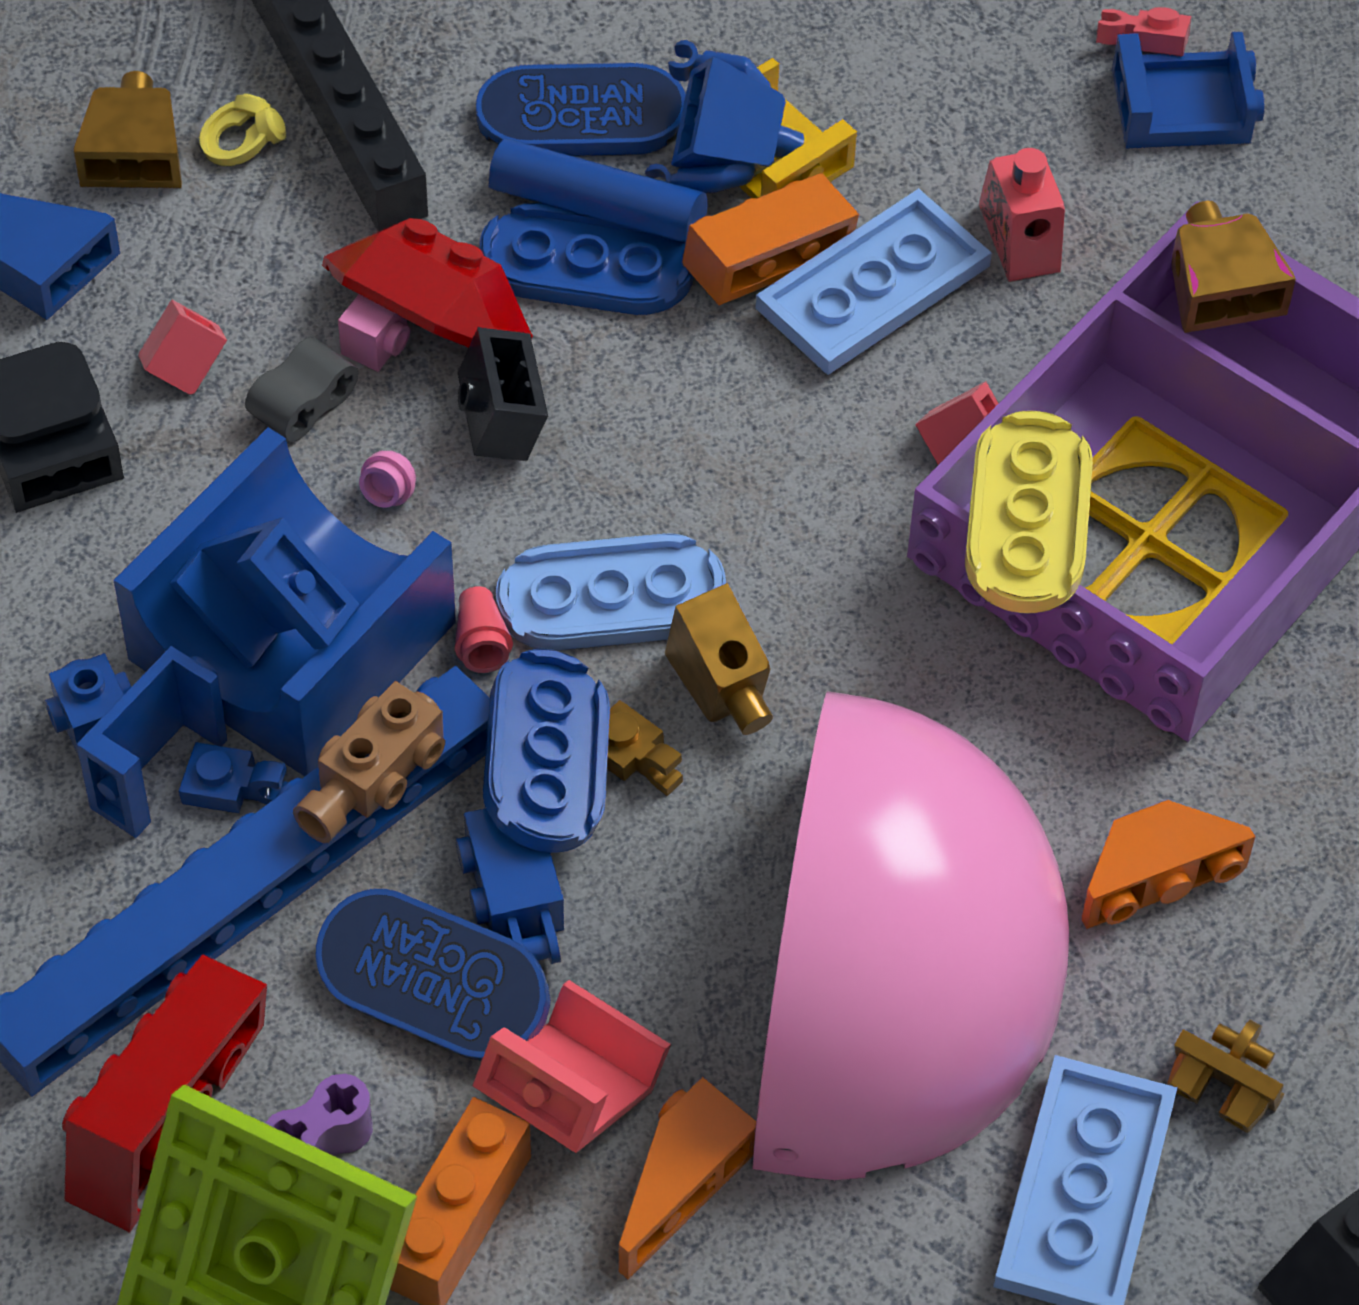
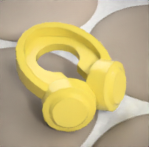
[199,94,286,166]

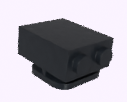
[0,342,124,513]

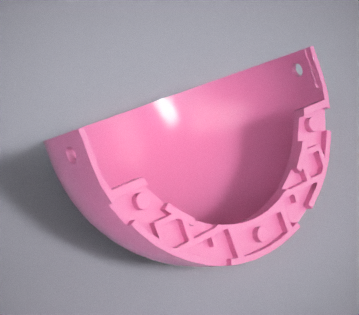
[753,691,1069,1180]

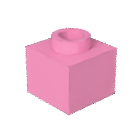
[338,294,410,372]

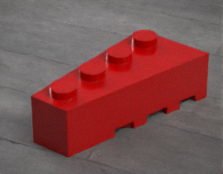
[62,954,267,1233]

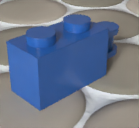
[455,808,564,964]

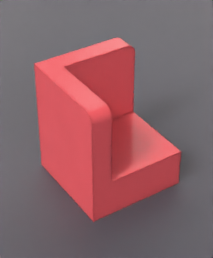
[138,299,227,395]
[915,381,999,465]

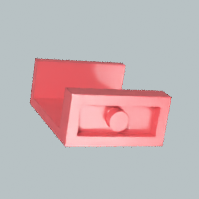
[473,980,671,1153]

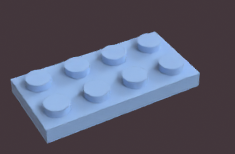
[756,189,992,375]
[993,1055,1177,1305]

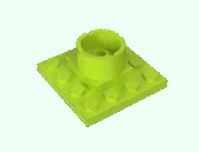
[117,1085,417,1305]

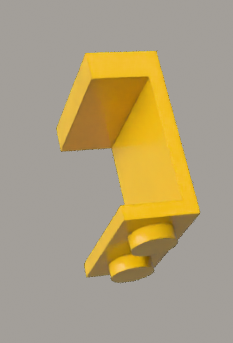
[739,57,857,198]

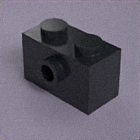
[457,327,548,461]

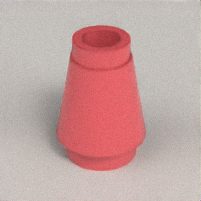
[455,586,513,673]

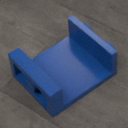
[169,517,360,668]
[76,646,228,838]

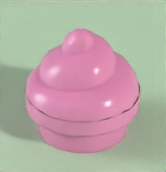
[359,451,416,508]

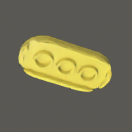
[965,411,1093,613]

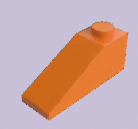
[619,1077,757,1279]

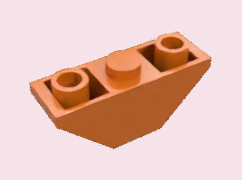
[1081,800,1255,929]

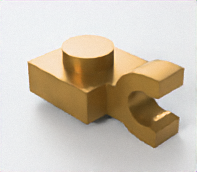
[607,700,683,796]

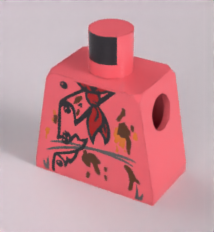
[979,148,1065,282]

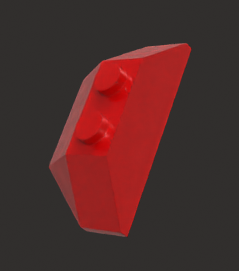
[322,218,533,348]

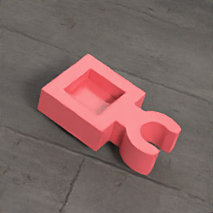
[1096,7,1191,56]

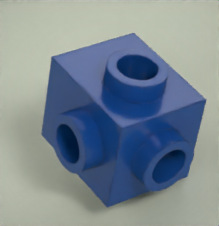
[44,653,131,760]

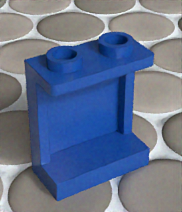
[1112,31,1264,149]

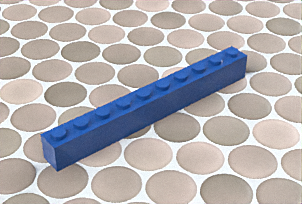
[0,665,490,1097]

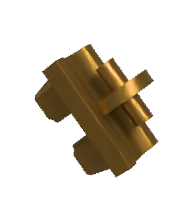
[1167,1020,1284,1133]

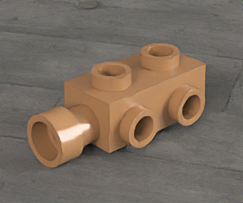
[293,681,445,843]

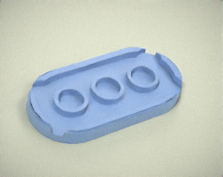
[496,533,726,651]

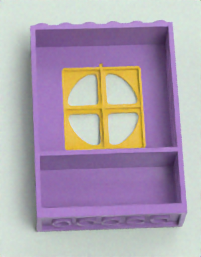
[907,201,1359,742]

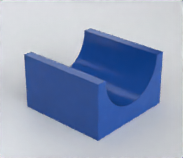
[114,427,456,777]

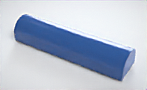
[488,138,708,243]

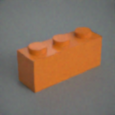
[682,173,859,305]
[390,1097,531,1305]

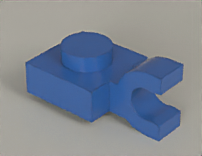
[178,742,288,814]

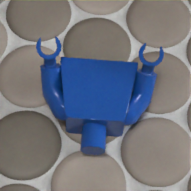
[645,40,804,194]

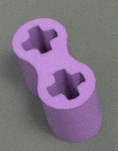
[265,1074,373,1156]

